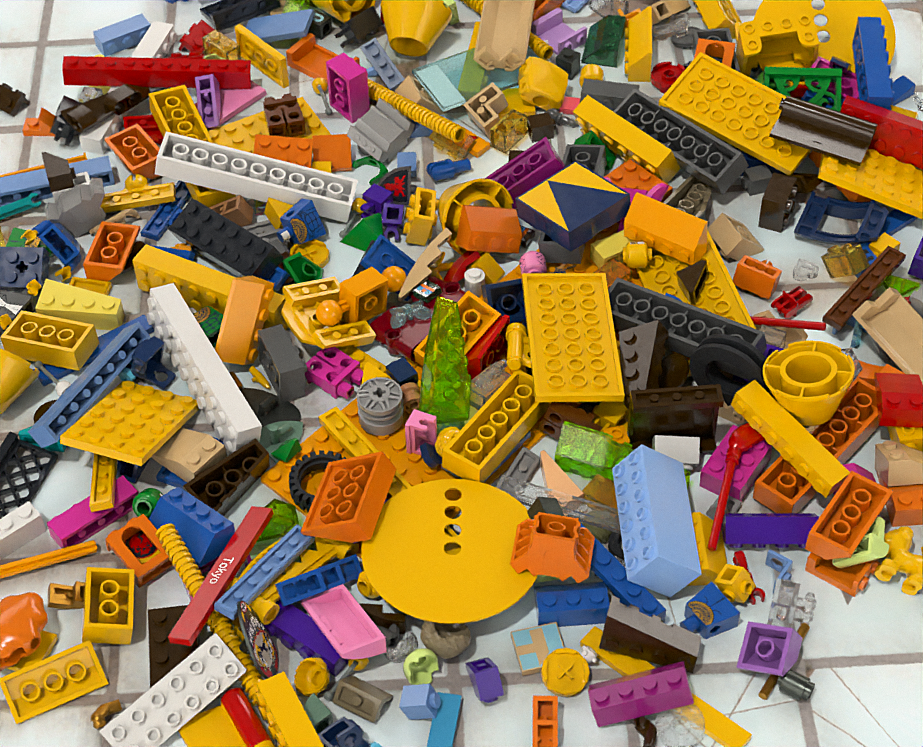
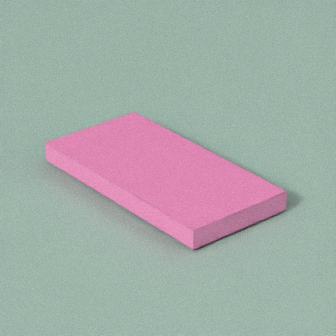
[195,81,266,130]

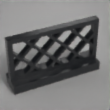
[200,0,281,32]
[0,432,58,519]

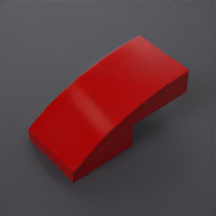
[443,251,481,283]

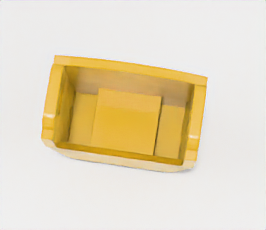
[518,57,568,111]

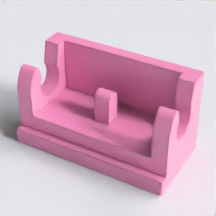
[405,409,437,456]

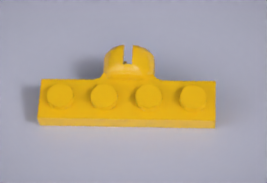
[101,174,176,213]

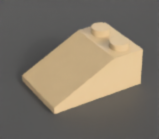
[151,428,227,482]
[875,441,923,487]

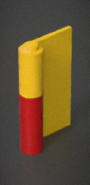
[178,688,275,747]

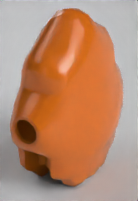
[0,592,48,671]

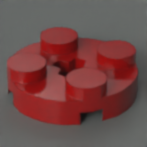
[651,62,686,93]

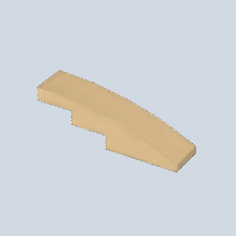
[398,227,452,302]

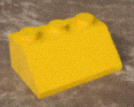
[687,512,727,586]

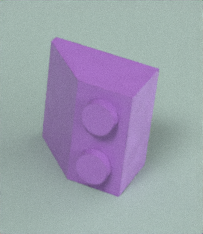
[737,621,803,676]

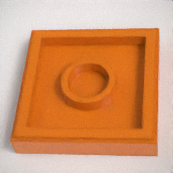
[312,134,352,172]

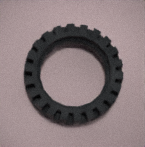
[289,450,347,512]

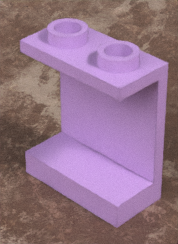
[531,8,587,55]

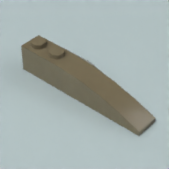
[663,175,713,218]

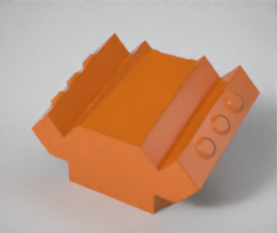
[510,512,595,584]

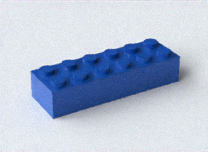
[852,17,895,110]

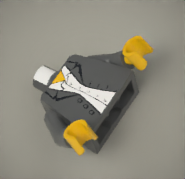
[0,279,42,332]

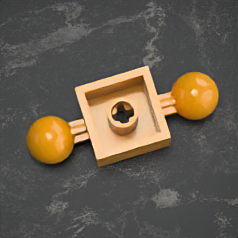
[316,266,407,327]

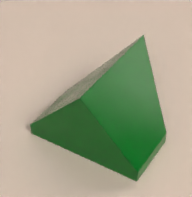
[340,213,383,251]
[282,252,324,284]

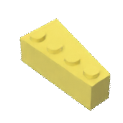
[35,279,125,330]

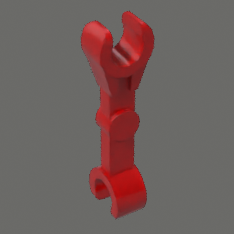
[733,551,765,605]

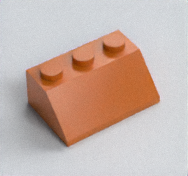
[104,124,160,179]
[455,205,522,254]
[83,221,141,282]

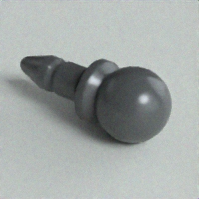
[546,108,579,127]

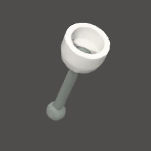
[34,361,71,396]

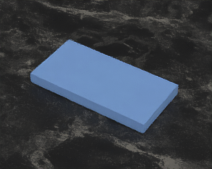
[246,9,315,43]

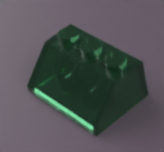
[581,14,626,68]

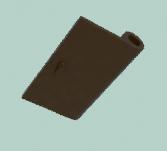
[769,95,878,166]

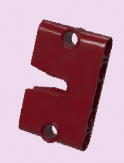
[370,276,466,362]

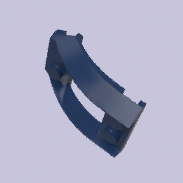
[794,191,889,245]

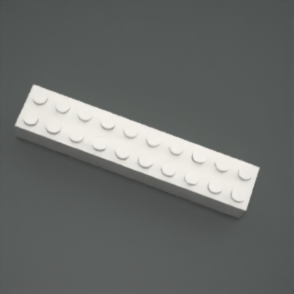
[155,131,358,223]
[146,283,262,455]

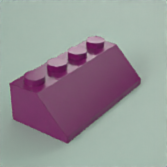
[484,137,565,209]
[588,661,694,727]

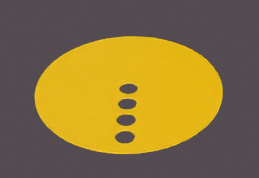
[753,0,896,89]
[361,479,538,624]

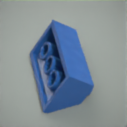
[149,486,235,567]

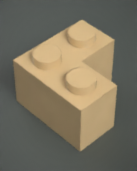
[463,82,509,139]

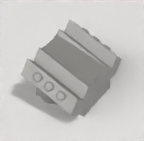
[347,98,415,163]
[45,177,106,238]

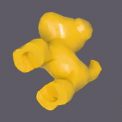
[875,526,923,595]

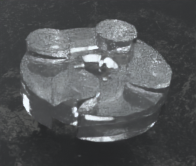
[655,704,705,747]

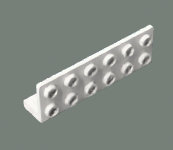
[99,633,246,747]

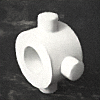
[581,645,598,663]

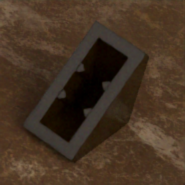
[676,260,709,305]

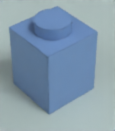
[399,684,440,720]

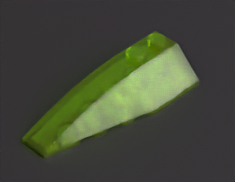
[419,296,472,424]
[555,421,691,489]

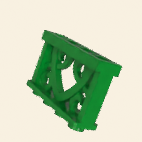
[763,67,842,112]

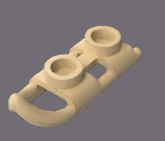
[89,209,140,235]

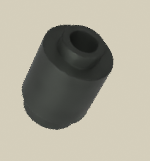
[777,669,815,701]

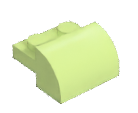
[832,517,889,568]

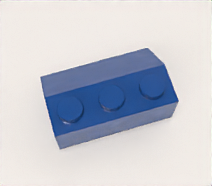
[534,582,609,627]

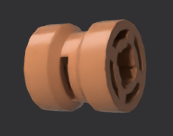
[401,382,424,413]

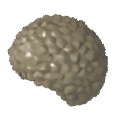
[420,621,471,659]

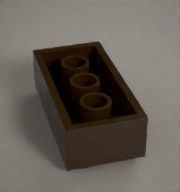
[148,605,200,688]

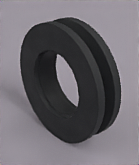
[689,334,770,406]

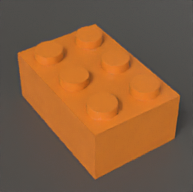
[254,134,313,168]
[603,159,673,203]

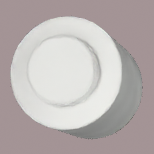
[464,268,485,298]

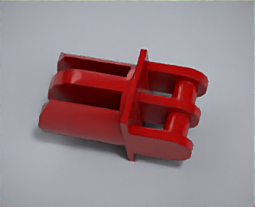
[771,286,813,319]

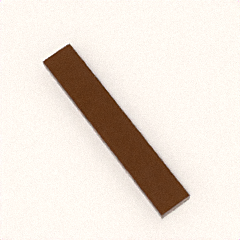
[822,246,906,331]

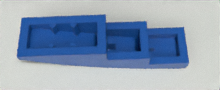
[275,554,362,607]

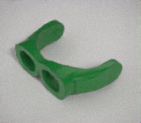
[352,156,388,186]

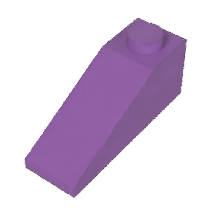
[195,74,221,129]

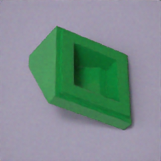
[271,438,302,463]

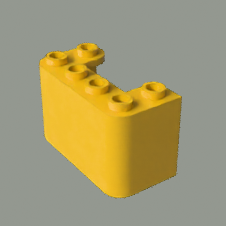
[736,13,819,77]

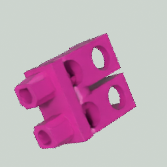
[305,347,363,399]

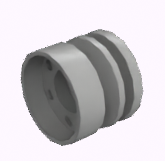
[357,377,404,436]

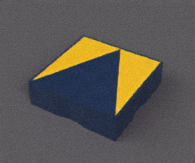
[515,161,631,252]

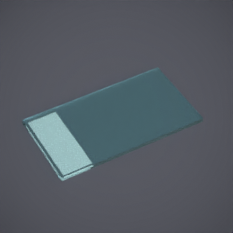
[412,46,539,112]

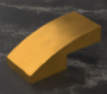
[47,581,85,609]

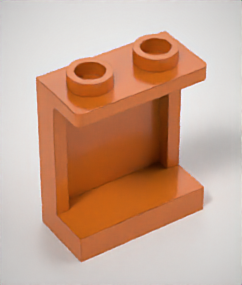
[805,552,880,597]

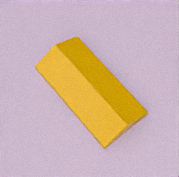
[0,640,108,725]

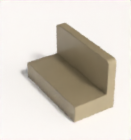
[332,675,393,723]

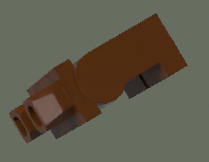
[263,93,306,137]
[537,402,602,451]

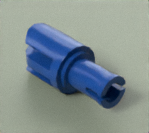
[426,158,471,181]

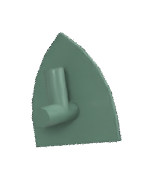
[260,421,303,464]

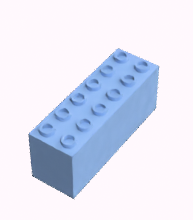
[612,444,702,598]

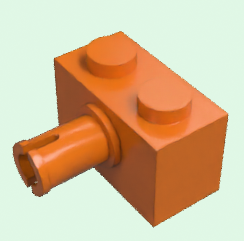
[733,255,782,299]

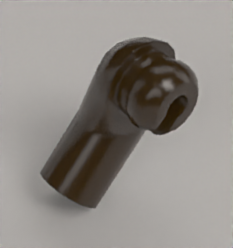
[633,716,657,747]

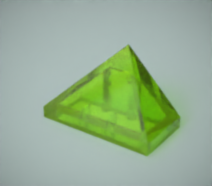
[883,275,921,296]

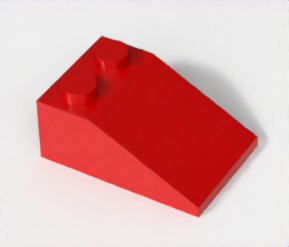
[874,372,923,428]

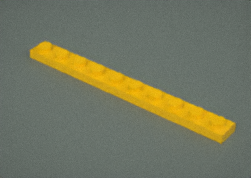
[318,406,461,555]

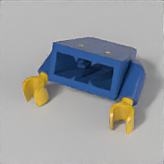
[20,220,82,282]

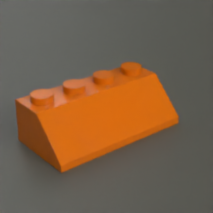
[805,470,893,560]

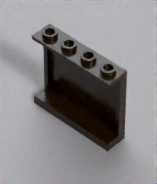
[627,384,724,454]

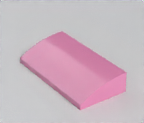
[301,584,387,659]

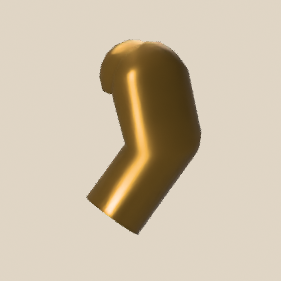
[90,699,122,729]

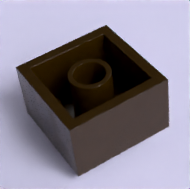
[758,173,798,233]

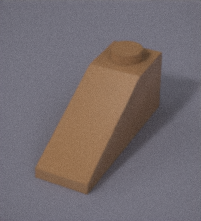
[209,195,254,227]

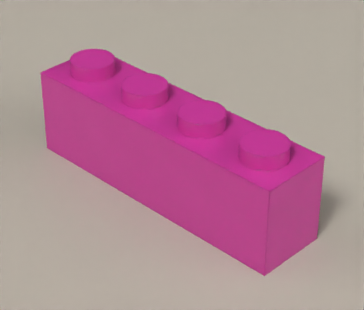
[47,475,138,549]

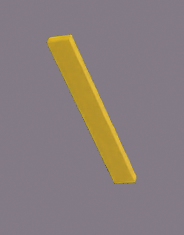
[580,626,752,747]

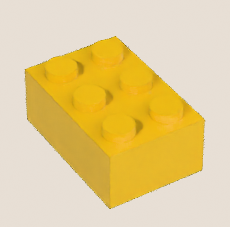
[82,567,134,645]

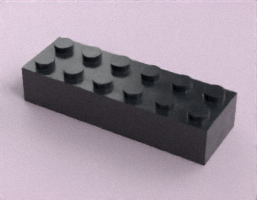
[168,198,284,281]

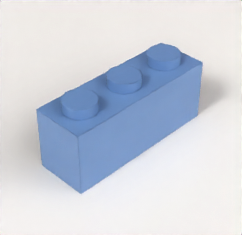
[93,13,151,57]

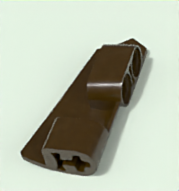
[61,84,150,134]

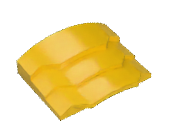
[281,276,376,349]

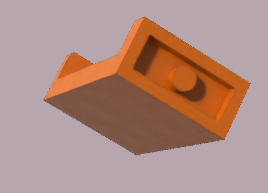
[286,33,360,86]

